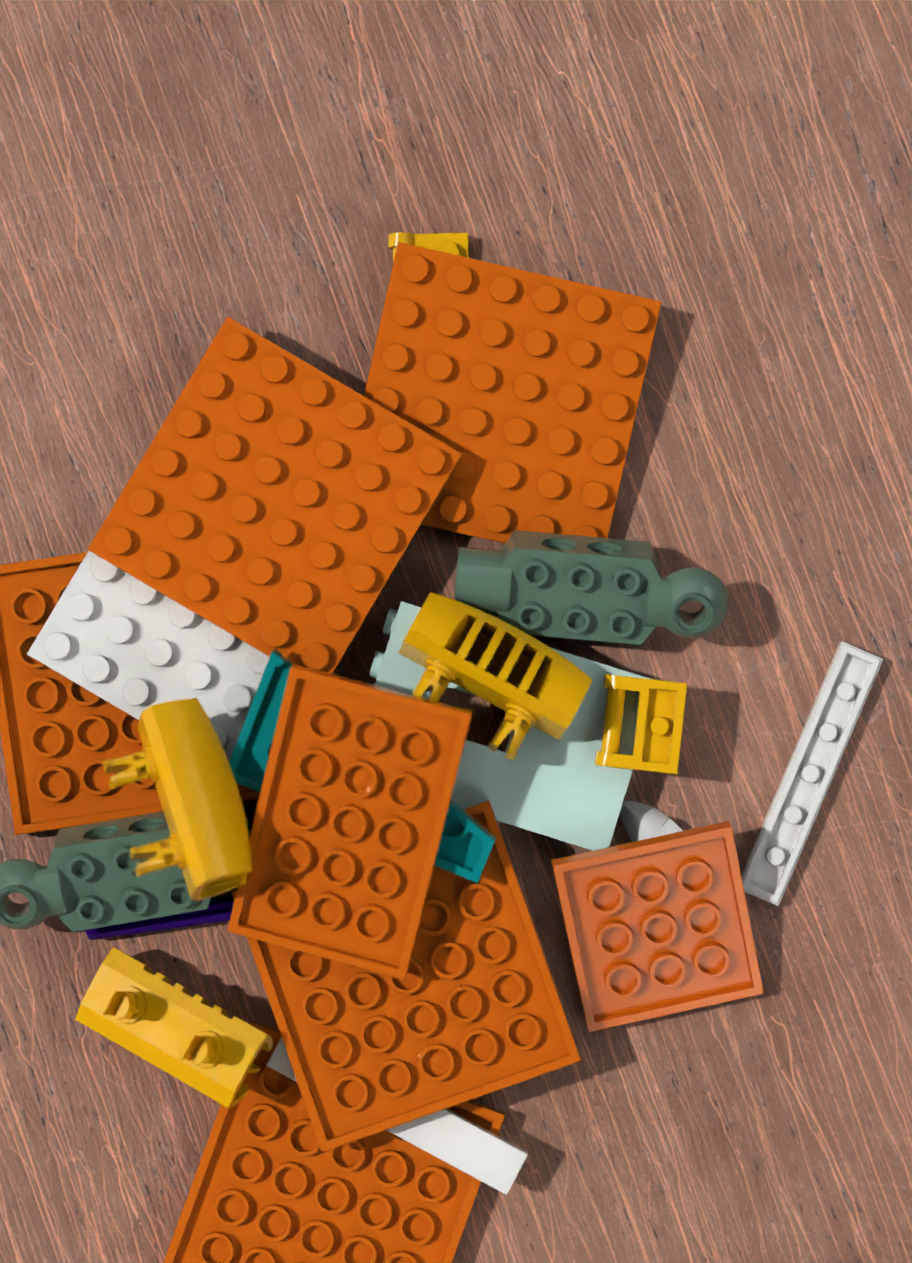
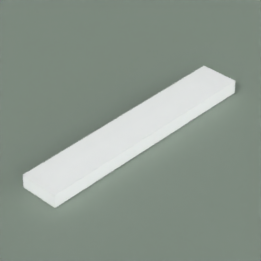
[741,641,883,906]
[266,1037,528,1195]

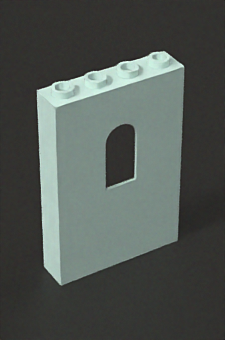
[369,601,650,851]

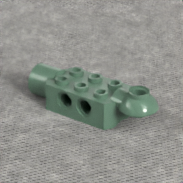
[454,530,729,645]
[0,811,252,932]

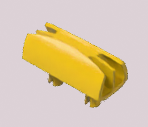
[399,592,593,760]
[103,698,252,901]
[75,947,273,1109]

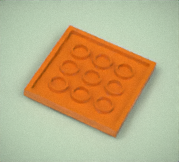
[551,821,764,1032]

